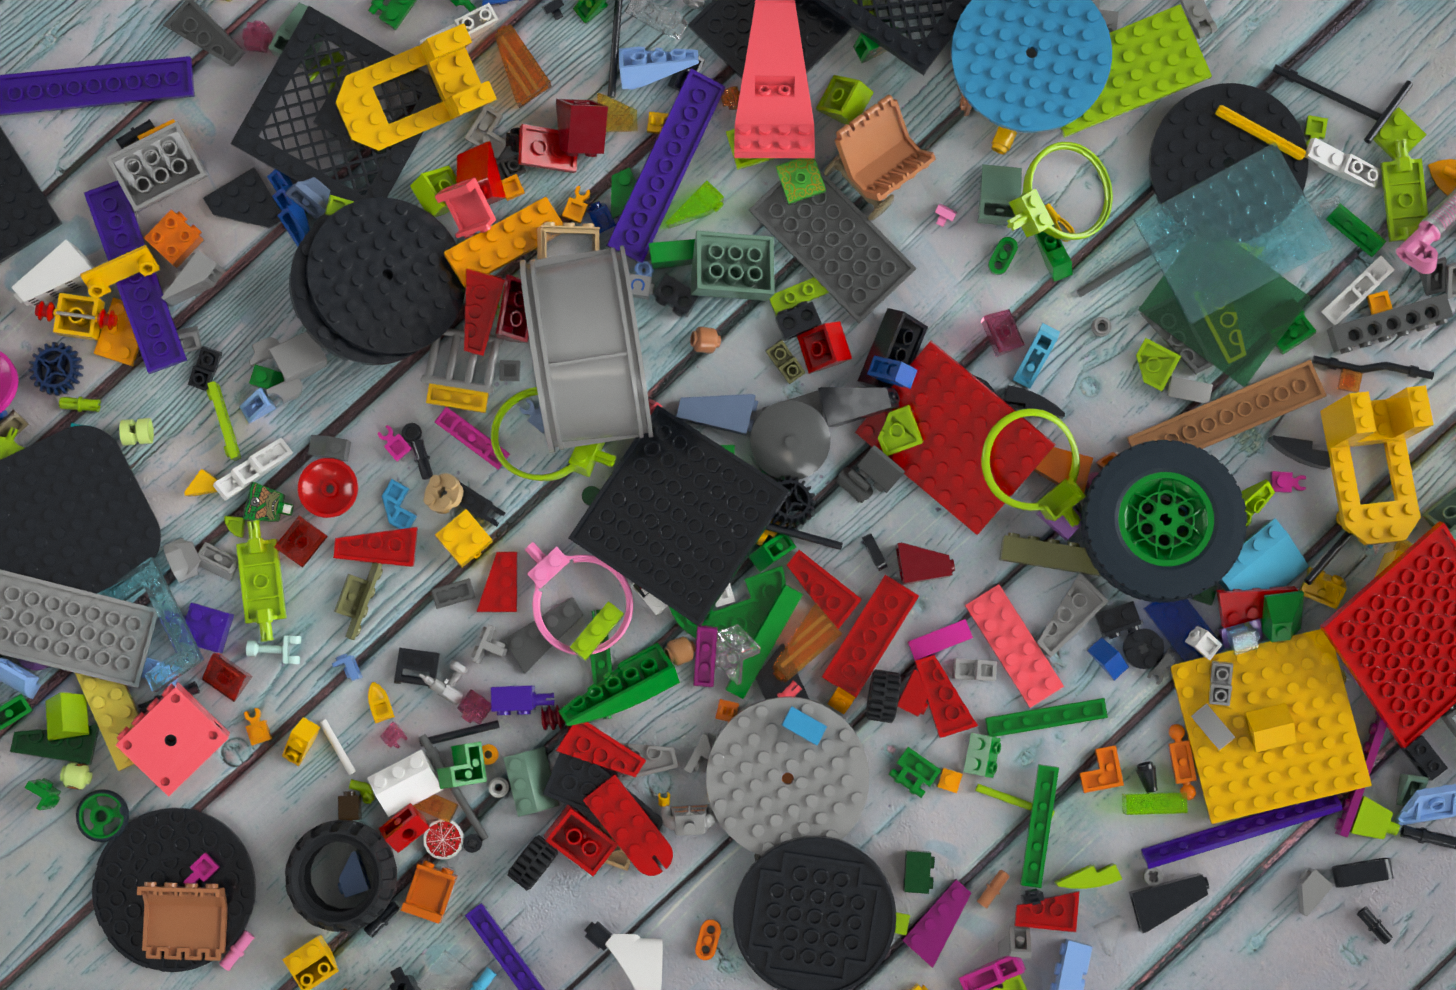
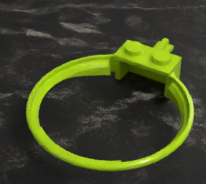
[1007,142,1113,240]
[491,387,616,481]
[981,409,1086,527]

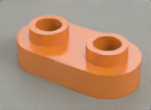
[695,919,721,960]

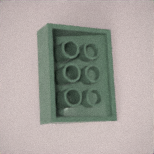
[691,230,775,301]

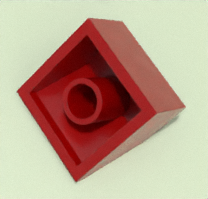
[797,321,852,374]

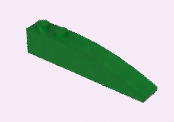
[559,643,680,726]

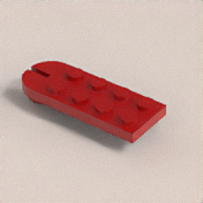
[583,774,673,876]

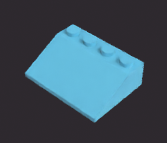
[1219,518,1309,591]

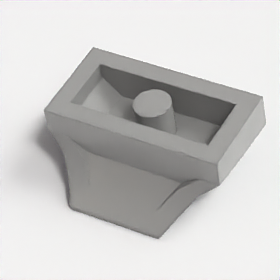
[163,538,201,583]
[998,925,1032,959]

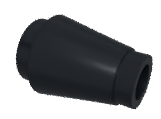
[1136,761,1158,793]

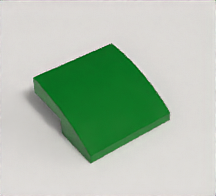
[1260,298,1316,355]

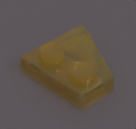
[597,93,638,132]

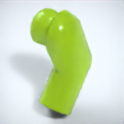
[349,779,375,804]

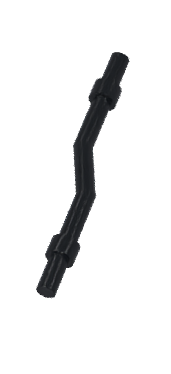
[1312,355,1434,380]

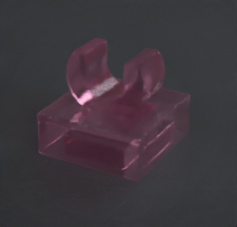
[380,721,407,748]

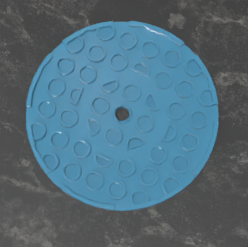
[951,0,1112,133]

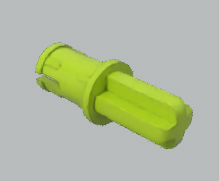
[59,396,101,412]

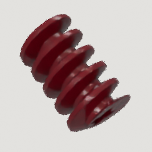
[541,704,571,730]

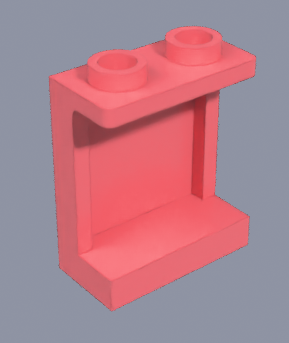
[435,177,496,238]

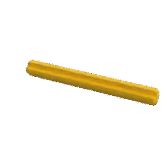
[1215,105,1306,160]

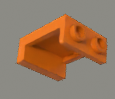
[401,860,458,924]

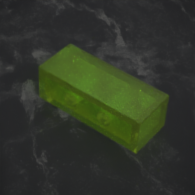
[1122,792,1188,815]

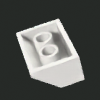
[367,750,444,818]

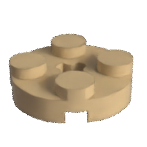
[423,473,463,514]

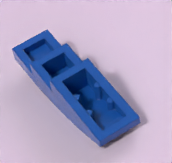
[267,170,310,247]

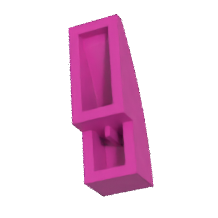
[908,619,973,660]
[958,956,1026,990]

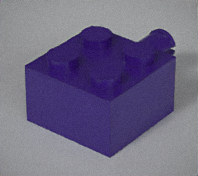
[165,603,234,653]
[491,685,555,716]

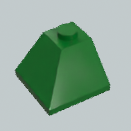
[1262,591,1304,642]

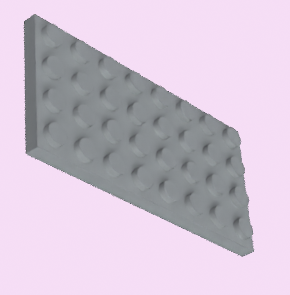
[0,569,160,688]

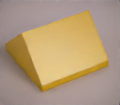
[1245,703,1296,752]

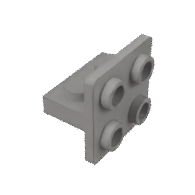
[471,624,508,664]

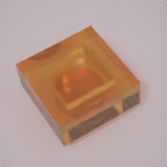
[1337,369,1363,393]

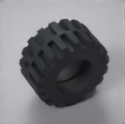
[866,669,901,723]
[507,835,558,891]

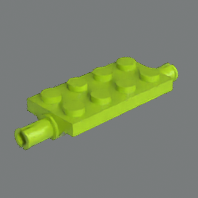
[1380,139,1428,242]
[236,520,287,642]

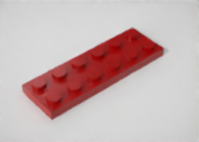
[822,575,919,699]

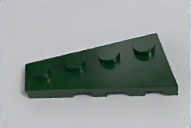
[10,724,99,765]

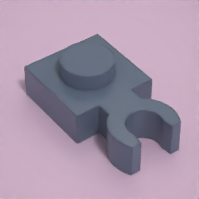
[519,399,545,434]

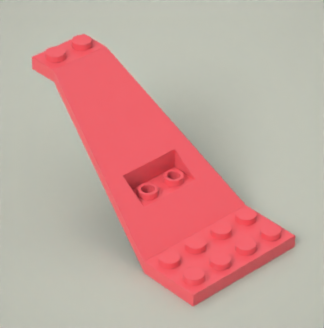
[734,0,815,158]

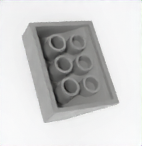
[105,121,209,212]

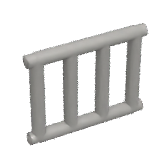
[421,328,504,393]

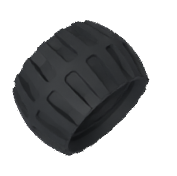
[285,820,397,932]

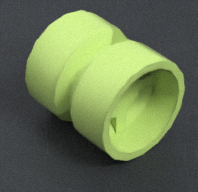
[119,418,154,446]

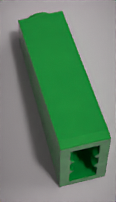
[649,239,695,270]

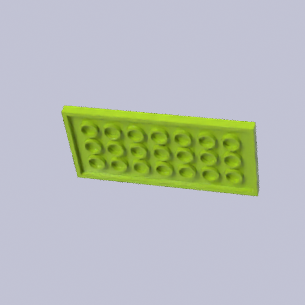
[1060,4,1212,138]

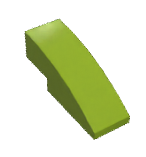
[1054,863,1122,889]

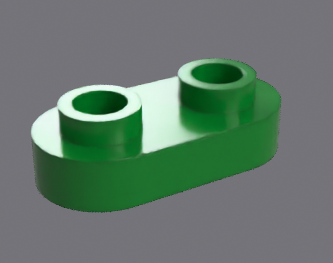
[988,237,1018,275]

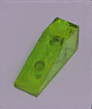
[665,180,724,229]

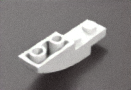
[420,3,499,44]
[1304,138,1381,189]

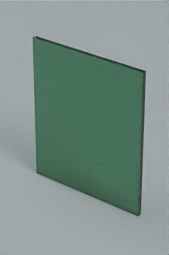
[1138,220,1311,387]

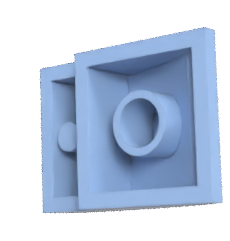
[0,657,41,699]

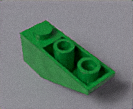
[1034,225,1073,282]

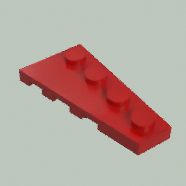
[786,550,862,631]

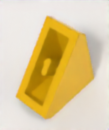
[184,469,219,497]

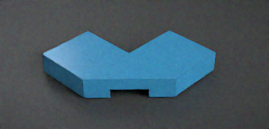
[382,479,417,529]

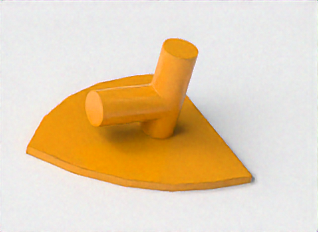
[1428,159,1456,196]

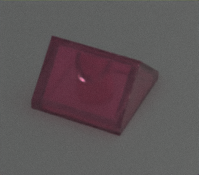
[981,309,1025,357]

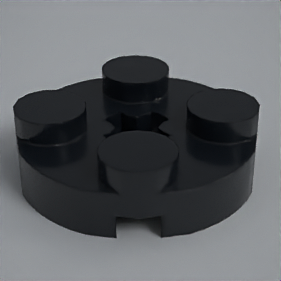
[1123,628,1164,669]

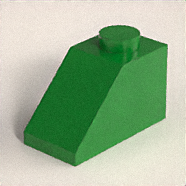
[249,364,284,390]
[749,534,796,572]
[0,694,33,731]

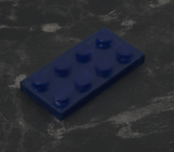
[1143,599,1226,662]

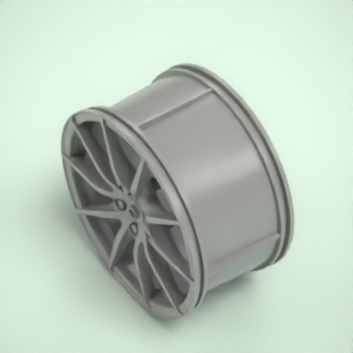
[520,245,653,453]

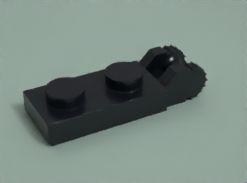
[459,481,506,527]

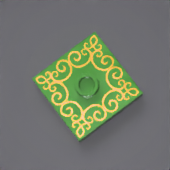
[775,158,826,205]

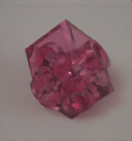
[242,20,273,53]
[457,689,491,725]

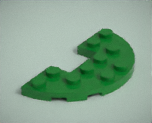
[669,566,786,646]

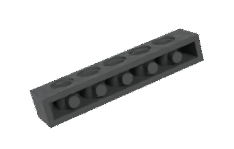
[1327,293,1453,354]

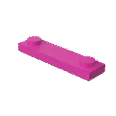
[435,406,510,470]

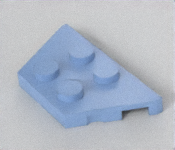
[1395,784,1456,826]

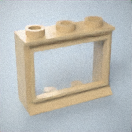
[537,222,600,259]

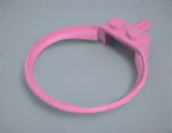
[525,542,633,655]

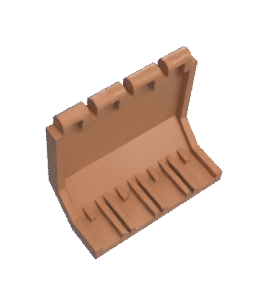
[835,94,936,201]
[137,882,228,961]

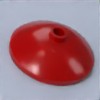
[298,458,358,518]

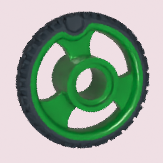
[76,789,129,842]

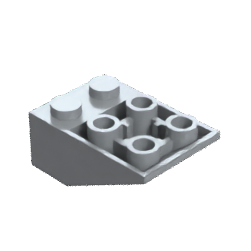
[161,250,225,306]

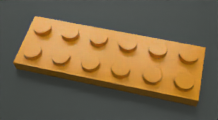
[444,197,563,288]

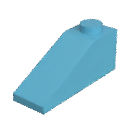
[1013,323,1060,389]

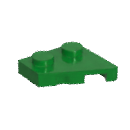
[610,167,636,220]

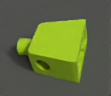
[1349,796,1400,839]

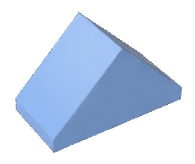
[239,388,276,423]

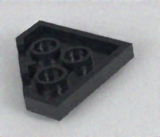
[203,167,281,229]

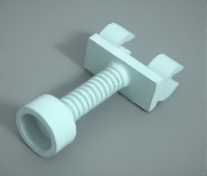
[246,636,301,664]

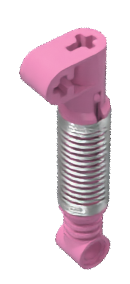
[1396,189,1456,274]

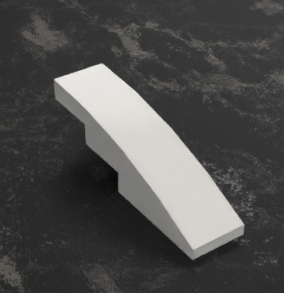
[1321,255,1395,326]
[213,438,293,501]

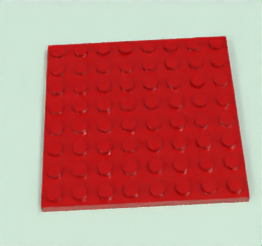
[1320,521,1456,749]

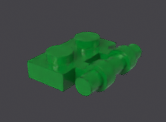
[368,0,417,30]
[888,747,941,798]

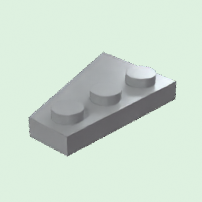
[617,743,679,781]

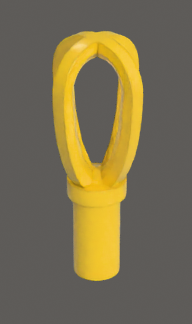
[1045,203,1075,242]

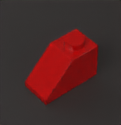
[898,669,928,717]

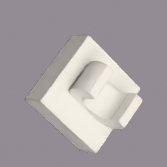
[715,583,735,608]

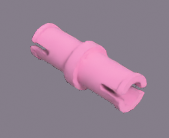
[219,930,255,971]

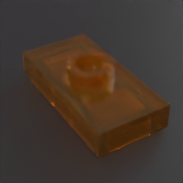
[413,794,459,823]

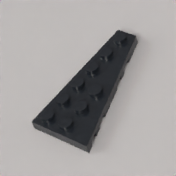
[543,752,663,830]

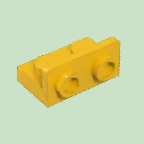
[1299,567,1347,609]

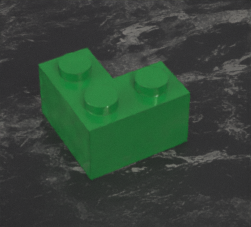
[437,741,487,789]

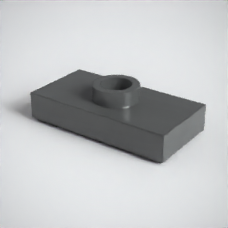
[431,578,476,609]

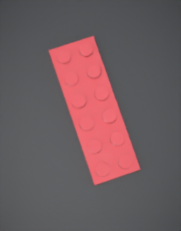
[965,584,1064,708]

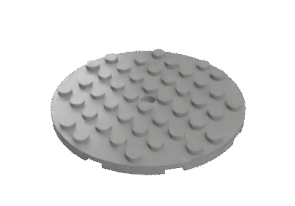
[706,696,869,855]

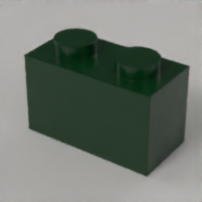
[903,850,935,894]

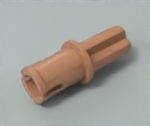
[977,870,1010,909]

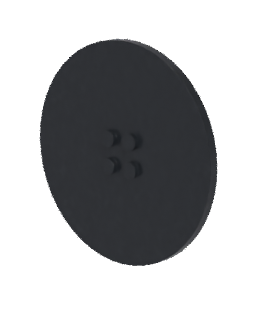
[733,836,896,990]

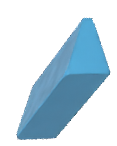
[781,706,827,745]

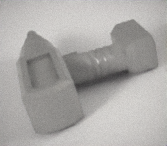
[418,660,467,705]

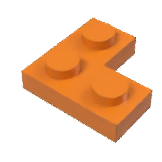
[1079,745,1124,793]

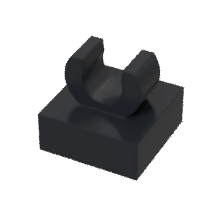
[542,0,564,20]

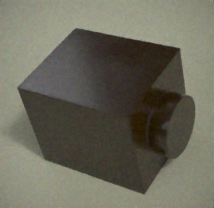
[338,791,362,820]

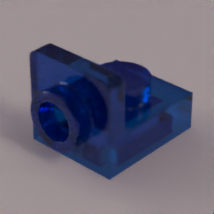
[586,201,616,234]

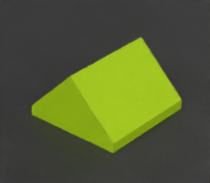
[45,692,89,741]

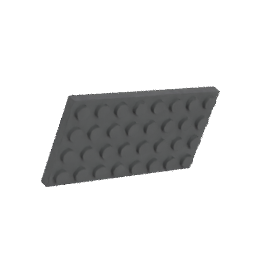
[749,168,917,324]

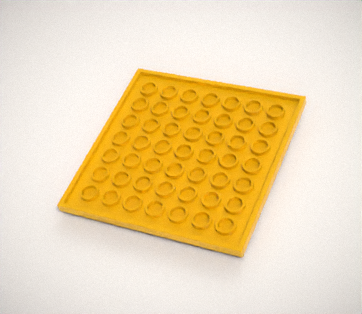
[1170,629,1372,824]

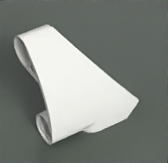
[605,934,663,990]

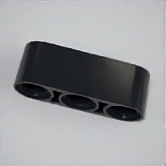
[1332,857,1394,888]

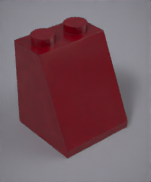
[556,99,608,157]
[895,542,955,585]

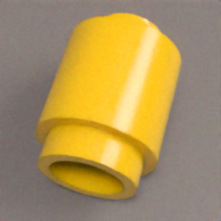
[991,126,1017,155]

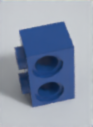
[867,356,917,389]

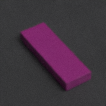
[693,626,718,687]

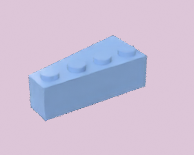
[1050,939,1092,990]

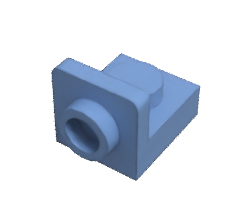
[332,653,363,681]

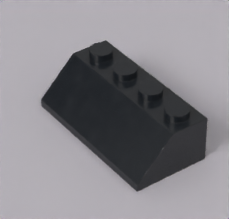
[857,308,928,388]

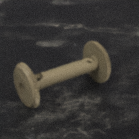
[824,154,894,220]

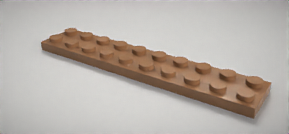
[1127,360,1327,449]

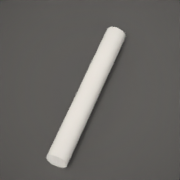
[319,719,356,776]

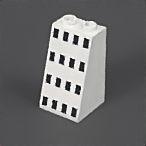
[11,240,95,308]

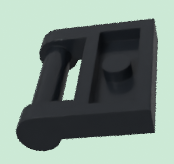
[394,647,440,689]

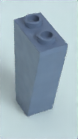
[676,394,758,436]

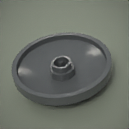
[750,400,831,480]

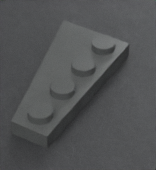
[504,598,583,674]

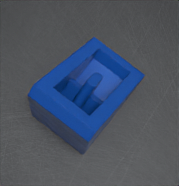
[1087,637,1129,681]

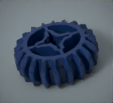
[28,342,84,396]

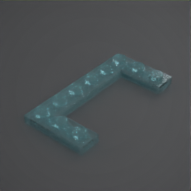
[104,557,204,692]

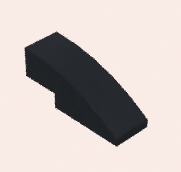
[1004,385,1065,419]
[1268,435,1330,470]

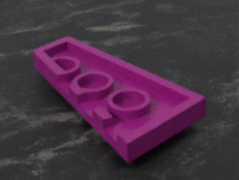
[902,879,972,968]

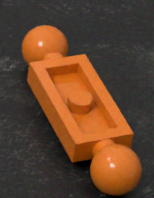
[1168,724,1197,800]

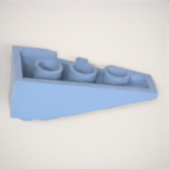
[619,47,699,90]

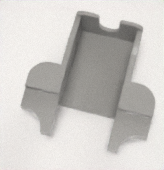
[249,332,327,404]

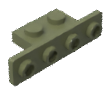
[334,562,383,640]

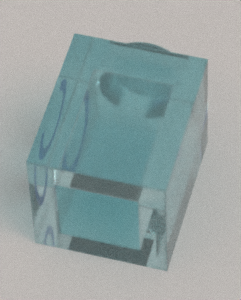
[1226,622,1260,655]

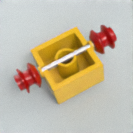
[35,293,118,341]

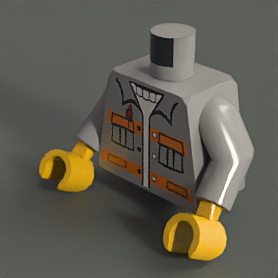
[658,792,717,836]

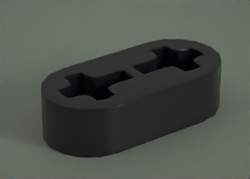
[862,533,888,571]

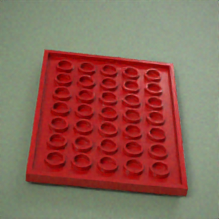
[855,341,1056,535]

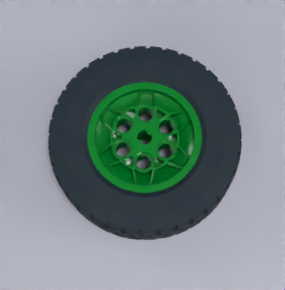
[1081,440,1247,603]

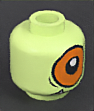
[60,762,92,790]

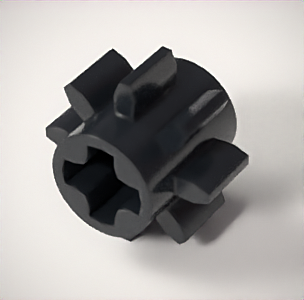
[506,127,520,152]

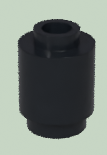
[584,921,612,951]

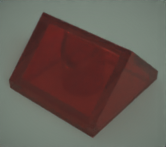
[274,515,328,568]
[202,653,253,702]

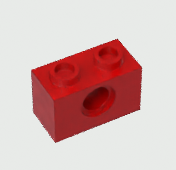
[378,803,430,853]

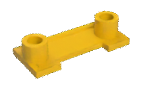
[80,245,160,298]

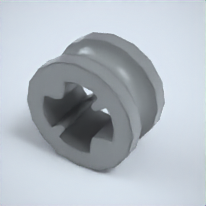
[1143,867,1163,886]

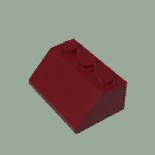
[495,275,529,343]

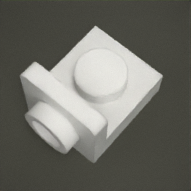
[1185,626,1222,660]

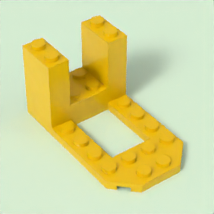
[335,23,497,151]
[1320,385,1434,546]

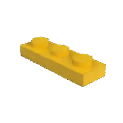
[426,383,489,413]

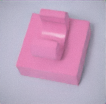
[935,203,957,227]

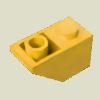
[282,717,320,766]

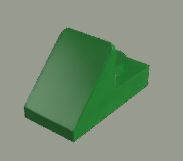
[573,0,608,23]

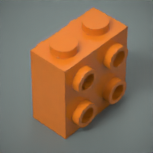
[144,209,204,268]

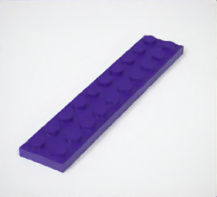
[0,56,195,116]
[606,69,726,263]
[84,180,187,374]

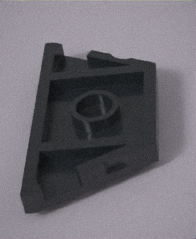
[755,644,809,700]

